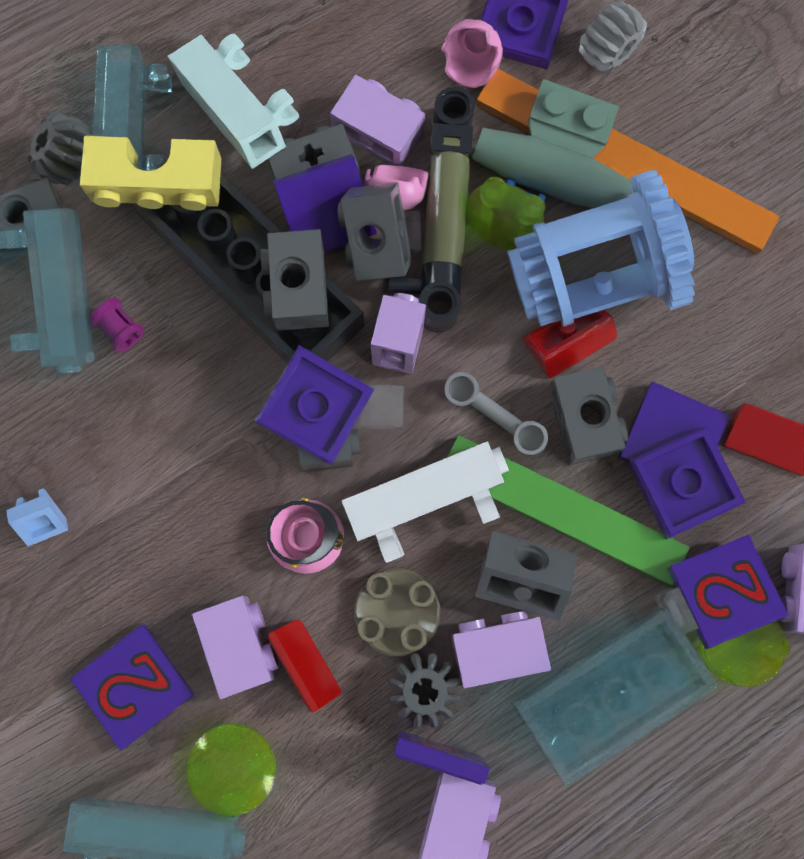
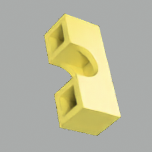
[80,136,222,211]

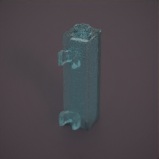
[93,46,172,204]
[0,208,95,374]
[63,797,246,859]

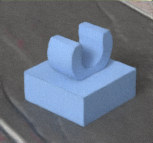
[6,489,68,547]

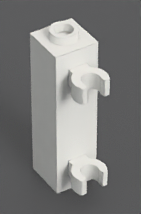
[342,441,509,563]

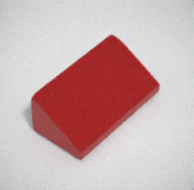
[522,309,617,379]
[723,403,804,476]
[267,620,342,713]

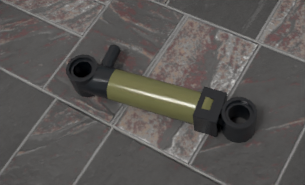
[387,87,475,333]

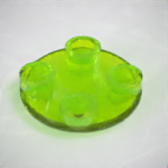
[466,177,545,251]
[699,620,790,687]
[187,723,277,816]

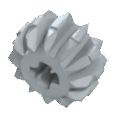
[579,0,647,74]

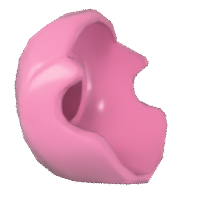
[441,19,503,88]
[363,165,428,211]

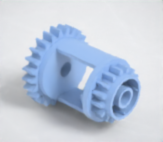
[507,170,695,327]

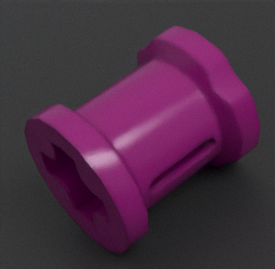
[88,297,145,353]

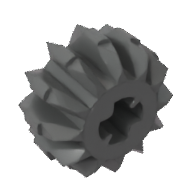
[28,111,92,186]
[388,653,462,729]

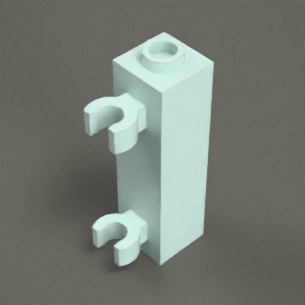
[168,34,299,169]

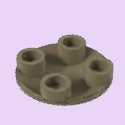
[354,569,440,656]

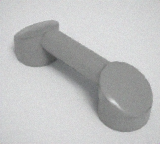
[445,372,548,455]

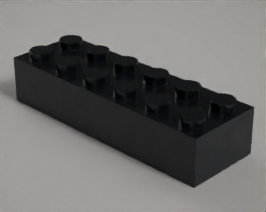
[131,158,365,364]

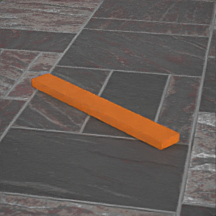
[476,69,780,255]

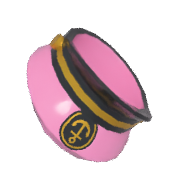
[267,498,344,574]

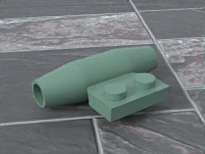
[472,79,631,208]

